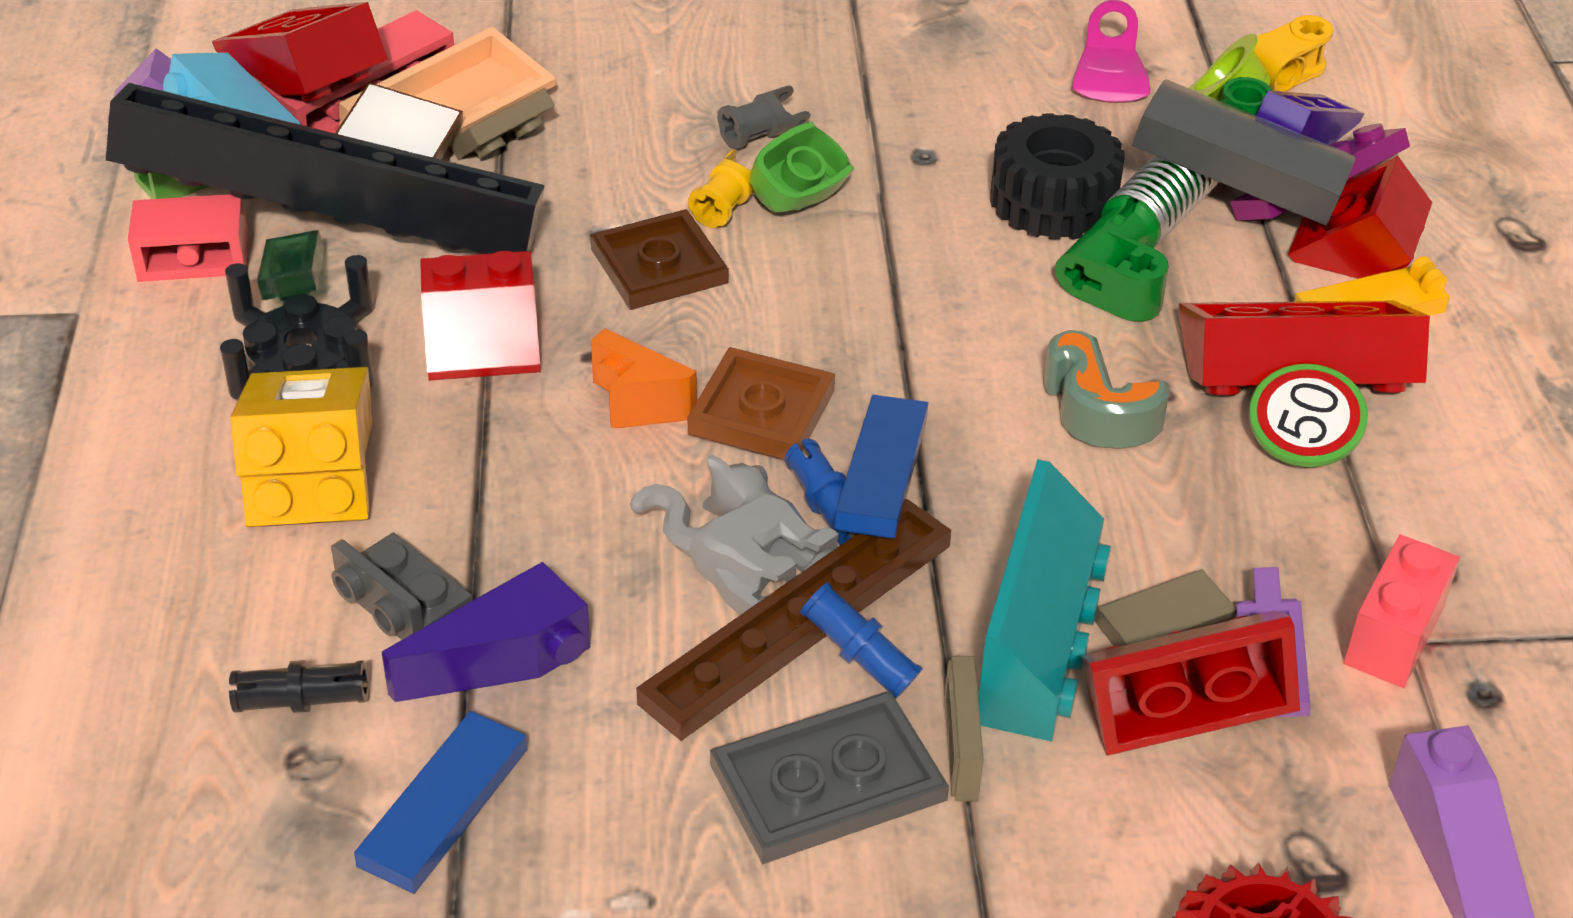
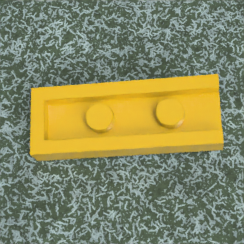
[1294,256,1450,316]

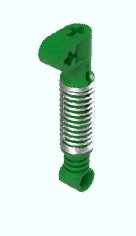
[1055,77,1272,322]

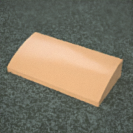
[339,26,556,137]

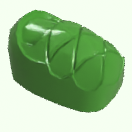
[750,121,854,212]

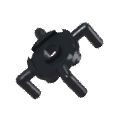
[220,255,374,401]

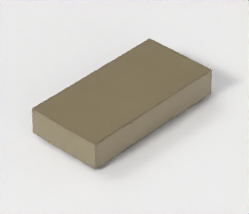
[1095,569,1237,646]
[944,656,984,802]

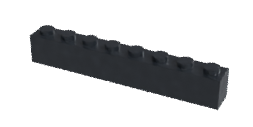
[106,83,545,254]

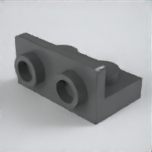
[331,532,473,640]

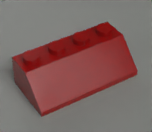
[1179,300,1430,395]

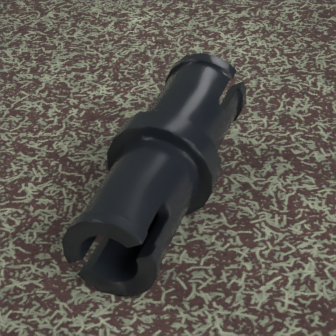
[229,660,369,713]

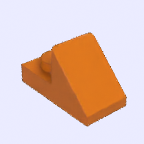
[591,328,697,428]

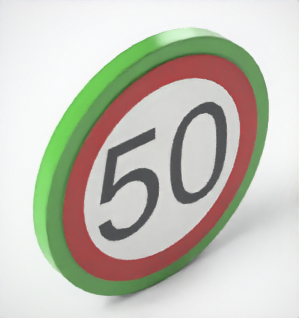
[1249,364,1368,467]

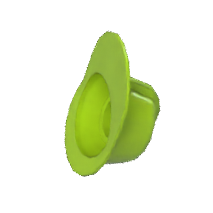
[1188,33,1271,101]

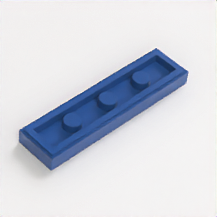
[834,394,929,538]

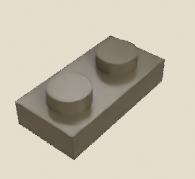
[450,88,555,160]

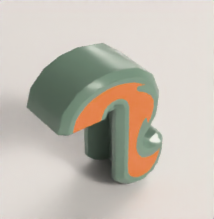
[1044,330,1169,448]

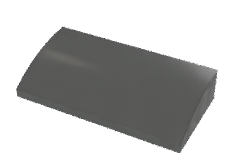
[1132,79,1356,226]

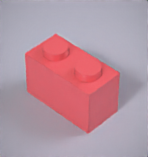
[128,194,249,282]
[1344,534,1460,688]

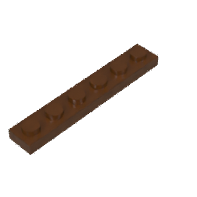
[636,499,951,741]

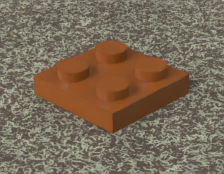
[687,347,835,460]

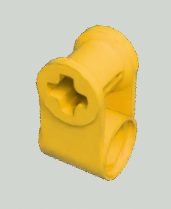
[1254,15,1334,92]

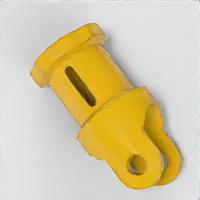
[688,149,754,228]

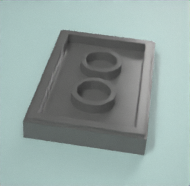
[710,691,949,865]

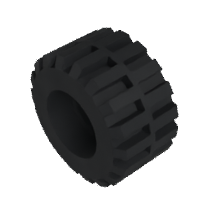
[990,113,1125,240]

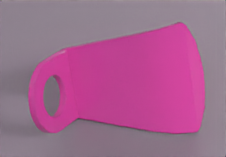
[1072,0,1151,103]

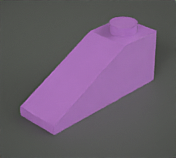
[1389,725,1535,918]

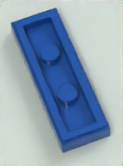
[354,711,527,894]

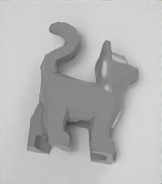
[630,455,839,615]

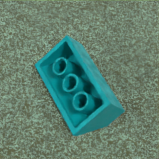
[978,459,1111,742]

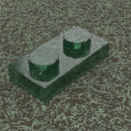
[257,230,324,302]

